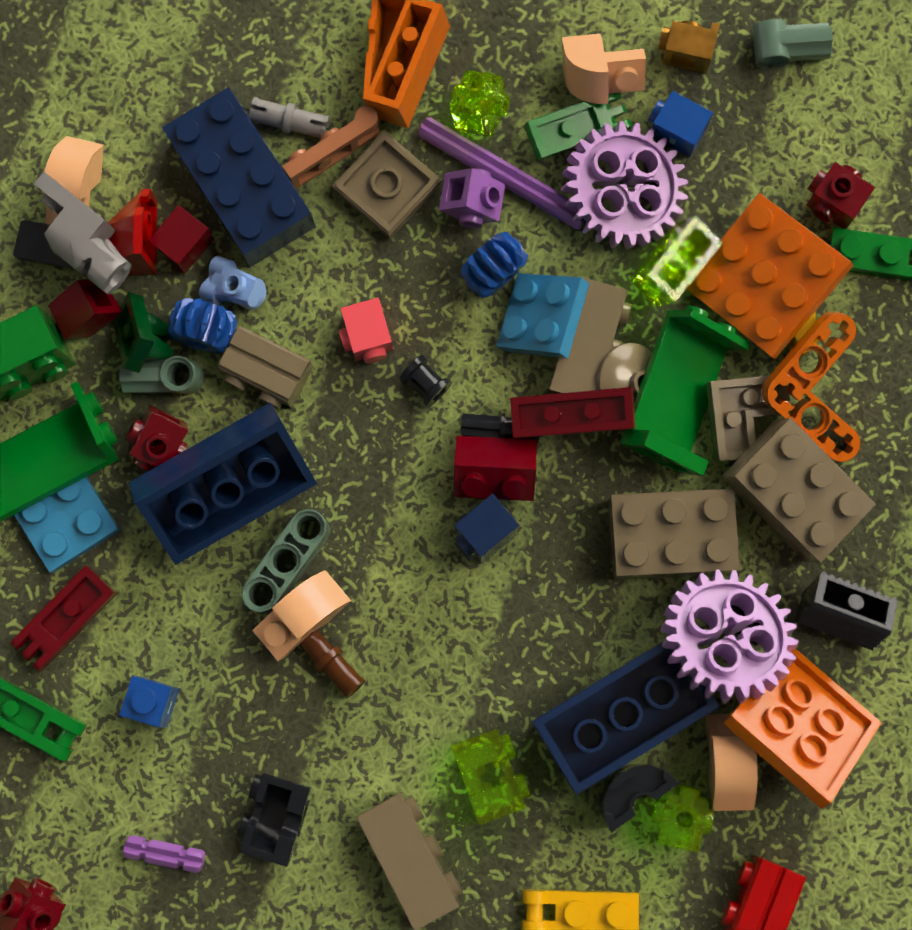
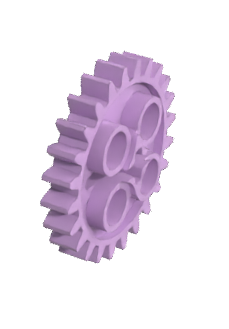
[561,121,688,250]
[661,570,799,703]

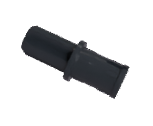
[460,413,540,444]

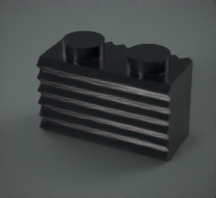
[796,571,898,651]

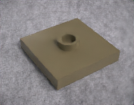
[332,131,442,239]

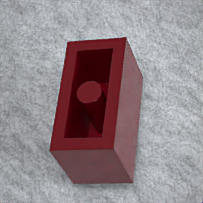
[453,436,537,501]

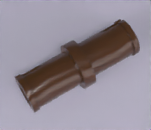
[299,630,366,699]

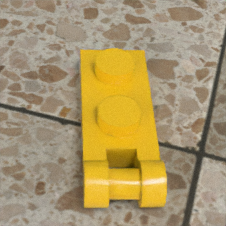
[522,889,639,930]

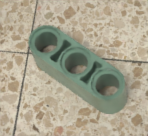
[242,509,330,614]

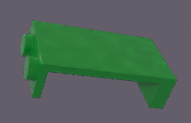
[620,306,750,476]
[0,381,119,522]

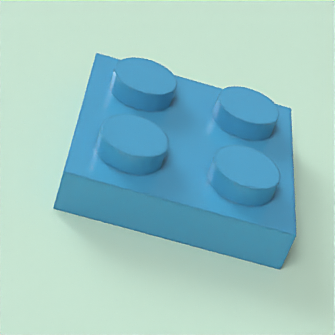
[496,273,590,359]
[15,477,121,574]

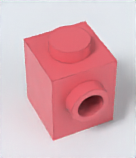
[339,297,394,363]

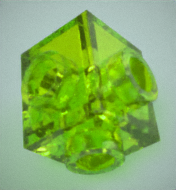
[449,70,510,137]
[651,784,714,853]

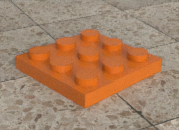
[683,192,854,360]
[724,648,882,809]

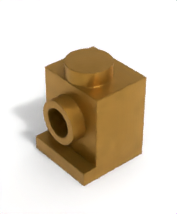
[658,21,720,74]

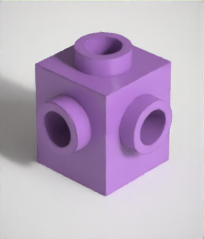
[439,168,505,229]

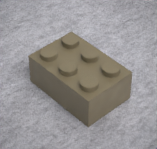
[721,417,876,563]
[608,489,740,580]

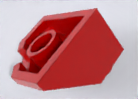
[108,189,158,275]

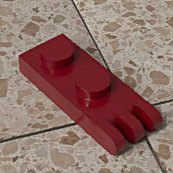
[10,565,117,673]

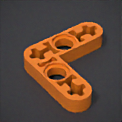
[761,311,860,462]

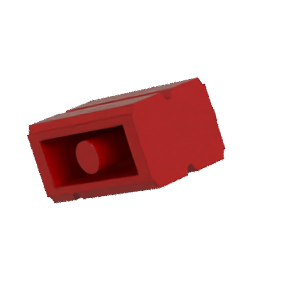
[721,855,807,930]

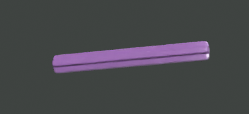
[418,117,586,230]

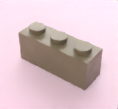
[549,277,632,394]
[356,791,463,930]

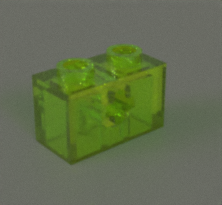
[629,216,723,307]
[451,728,531,825]

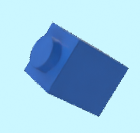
[648,90,713,158]
[119,675,180,728]

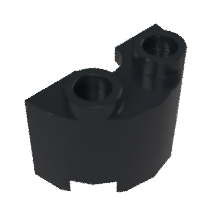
[600,764,680,833]
[237,773,312,867]

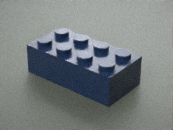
[162,87,316,267]
[128,402,317,565]
[531,641,720,795]

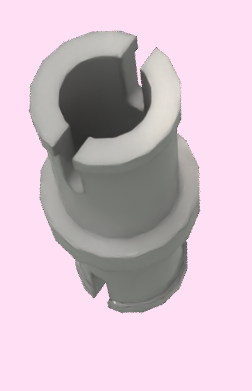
[249,97,330,138]

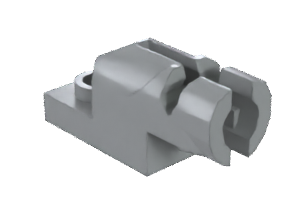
[34,172,131,294]

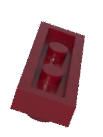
[510,387,636,438]

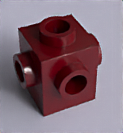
[806,162,875,229]
[125,405,189,471]
[0,877,66,930]

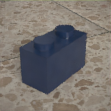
[454,493,520,564]

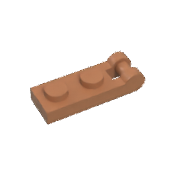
[282,106,380,189]

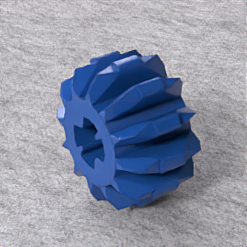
[461,232,528,298]
[168,298,238,354]

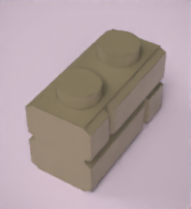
[217,326,313,410]

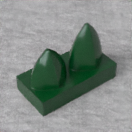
[113,292,174,373]

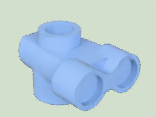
[199,256,266,310]

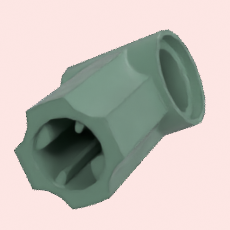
[752,19,833,69]
[119,356,205,395]

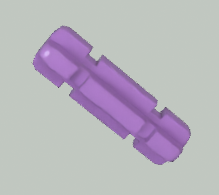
[123,835,205,873]

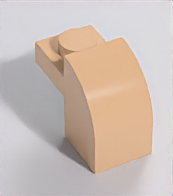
[562,34,646,104]
[41,136,104,225]
[252,570,351,661]
[705,714,758,811]

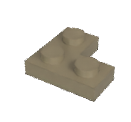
[706,375,791,462]

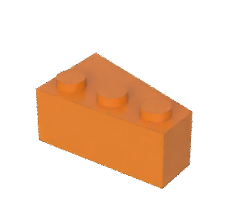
[363,0,450,128]

